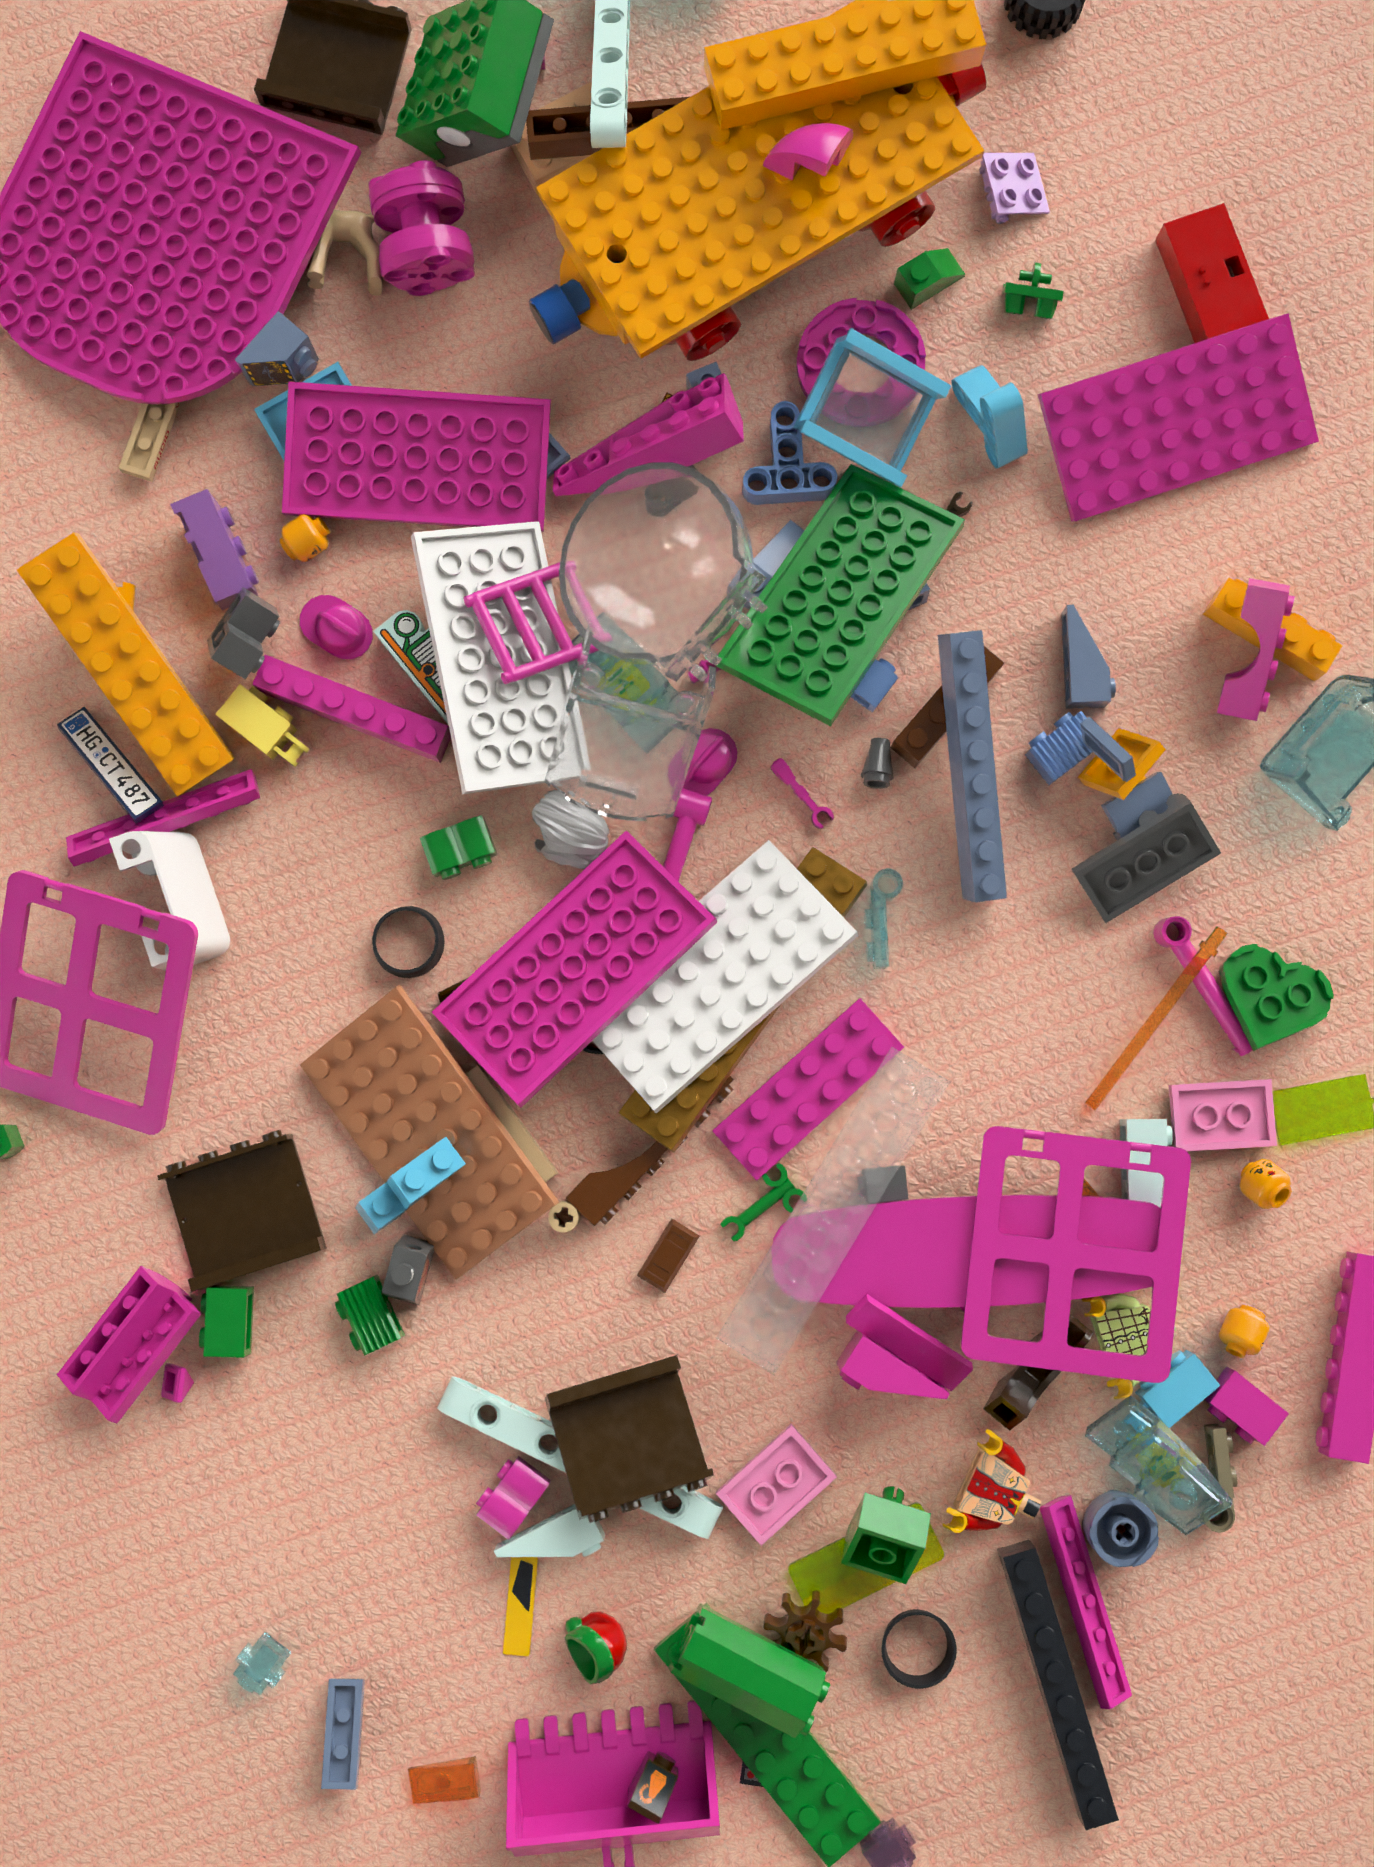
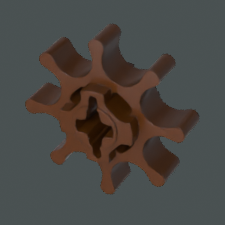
[763,1590,847,1672]

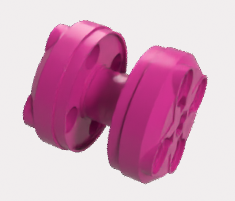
[368,160,475,296]

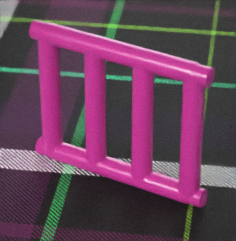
[463,560,610,685]

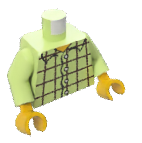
[1082,1293,1176,1400]

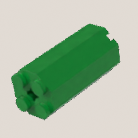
[669,1603,830,1738]

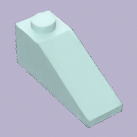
[494,1504,605,1557]

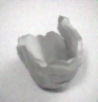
[532,790,610,869]

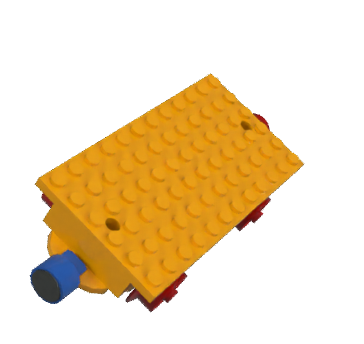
[529,0,987,361]

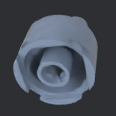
[1082,1489,1159,1567]

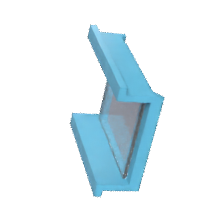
[793,328,951,487]

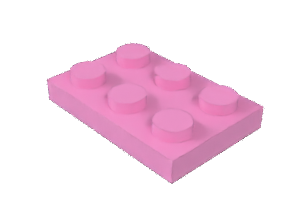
[1168,1079,1277,1151]
[716,1424,837,1546]

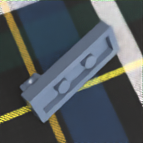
[321,1678,365,1790]

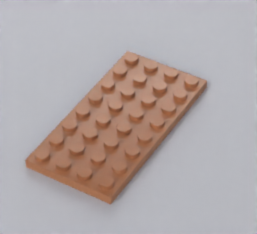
[300,985,559,1280]

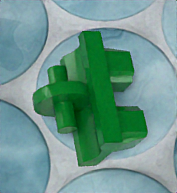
[1001,262,1064,319]

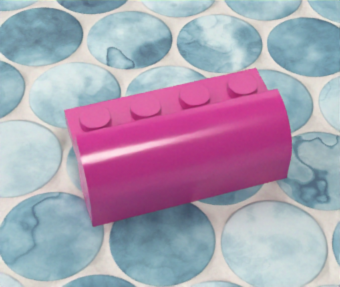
[57,1266,201,1424]

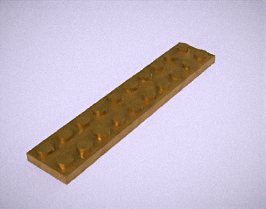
[618,847,868,1153]

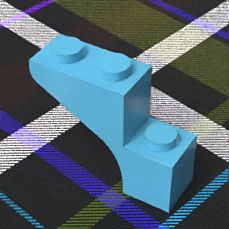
[355,1137,466,1235]

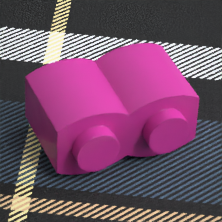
[476,1456,551,1540]

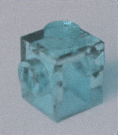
[233,1632,292,1695]

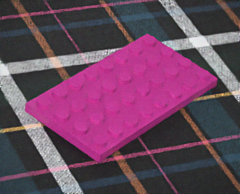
[1037,313,1319,522]
[282,381,551,532]
[432,831,717,1108]

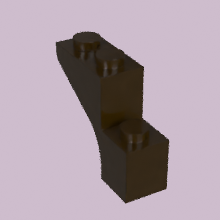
[983,1314,1093,1431]

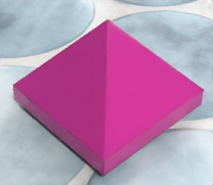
[161,1363,194,1403]

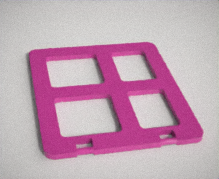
[0,870,198,1135]
[961,1126,1191,1383]

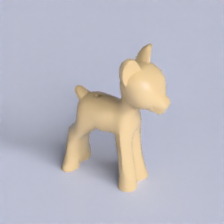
[307,209,382,296]

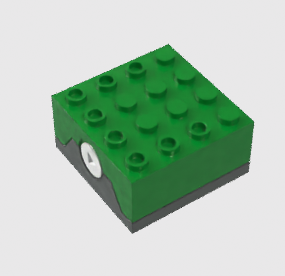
[396,0,554,167]

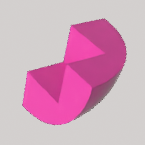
[763,123,853,181]

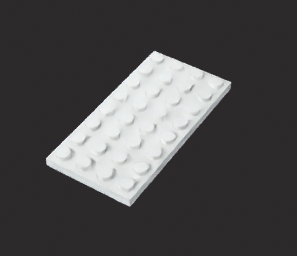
[411,521,591,794]
[593,840,858,1113]

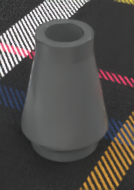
[861,738,894,789]

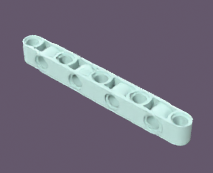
[590,0,630,148]
[437,1376,723,1539]

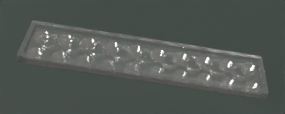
[716,1047,950,1375]

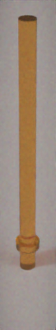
[1085,926,1228,1111]

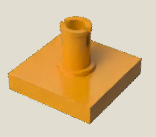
[1078,728,1166,800]

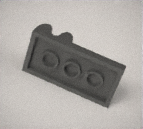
[1071,793,1221,923]

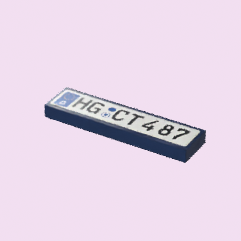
[57,707,164,824]

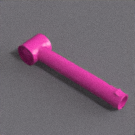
[663,788,713,882]
[1153,916,1253,1056]

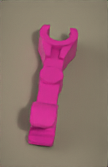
[771,758,834,829]

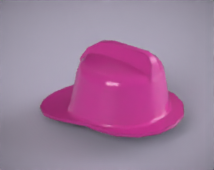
[300,595,373,659]
[668,728,738,796]

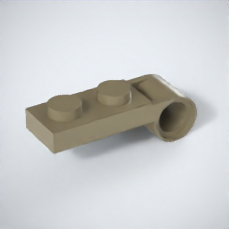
[1196,1424,1238,1533]

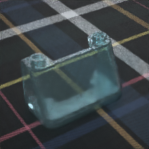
[1260,674,1374,831]

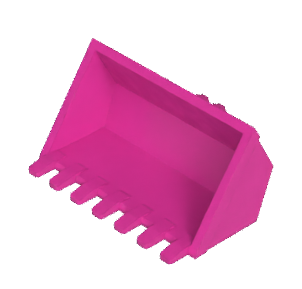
[506,1700,720,1867]

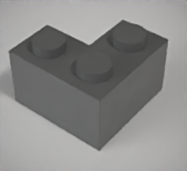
[207,587,280,680]

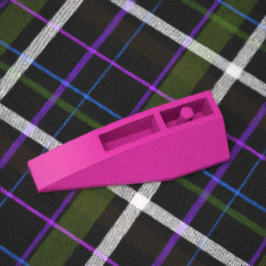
[553,373,744,496]

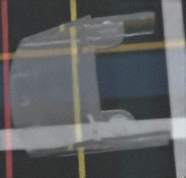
[544,631,716,821]

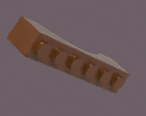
[566,1076,734,1226]

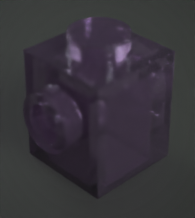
[860,1817,916,1867]

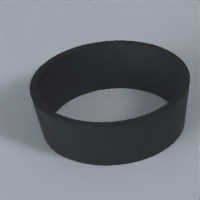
[372,906,445,978]
[881,1609,957,1689]

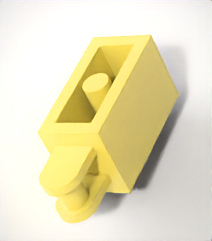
[215,684,310,767]

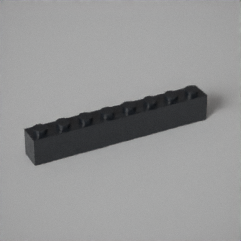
[997,1540,1119,1830]

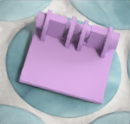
[979,153,1050,224]

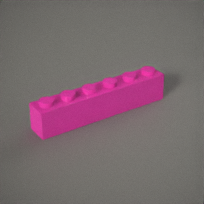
[252,655,451,763]
[1316,1251,1374,1464]

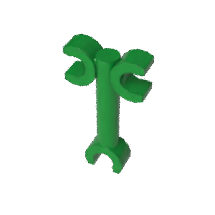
[720,1163,808,1242]

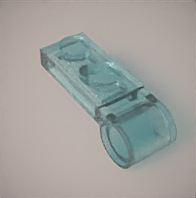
[864,868,903,969]

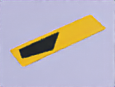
[503,1557,538,1656]

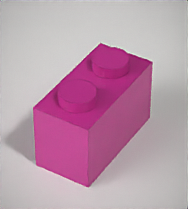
[1204,1367,1289,1446]

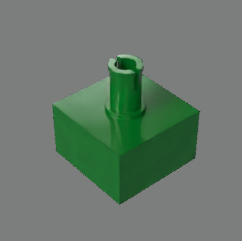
[841,1486,931,1584]

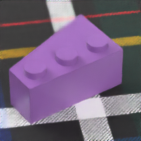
[170,489,259,610]

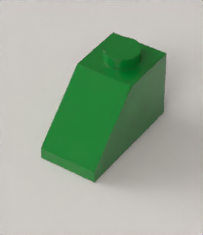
[894,248,965,310]

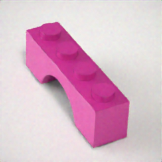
[1217,578,1295,721]

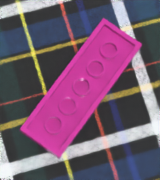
[712,998,904,1181]

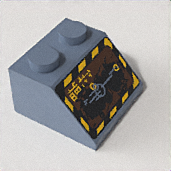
[235,311,319,386]

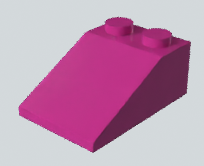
[836,1331,950,1399]

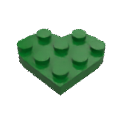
[1219,944,1334,1051]

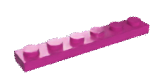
[66,769,260,867]
[1040,1495,1132,1709]

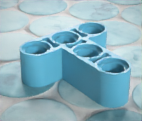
[951,365,1028,469]

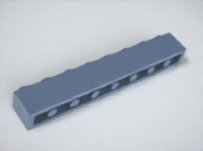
[937,630,1007,903]

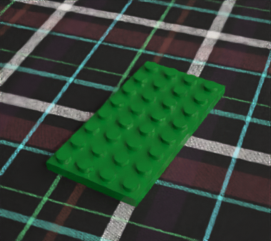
[715,464,965,727]

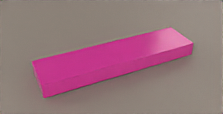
[846,1294,973,1392]

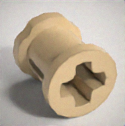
[549,1201,580,1232]

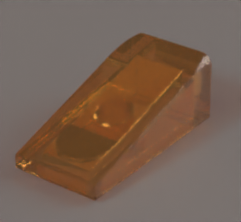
[408,1756,481,1804]

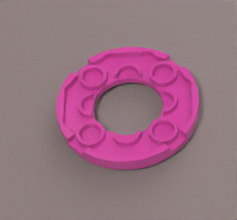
[796,298,926,427]

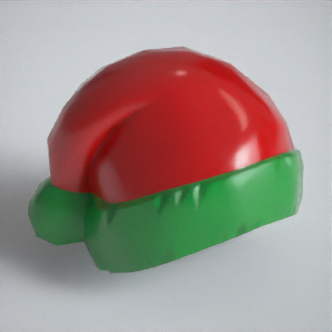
[565,1611,627,1684]

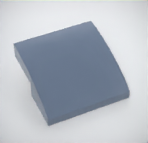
[1101,772,1172,840]

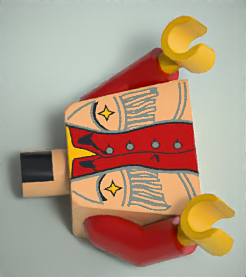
[942,1429,1041,1533]

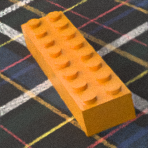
[704,0,986,130]
[16,532,235,796]

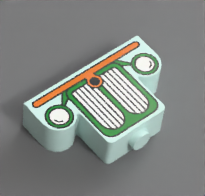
[373,610,448,724]

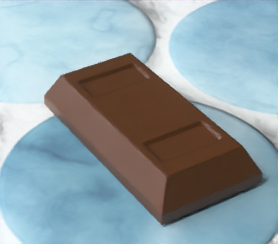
[637,1218,700,1293]

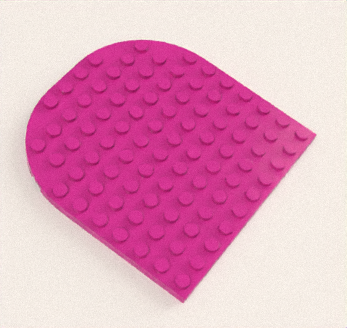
[0,31,362,404]

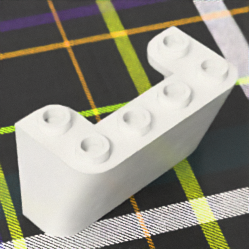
[109,831,230,971]

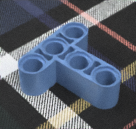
[742,401,837,505]

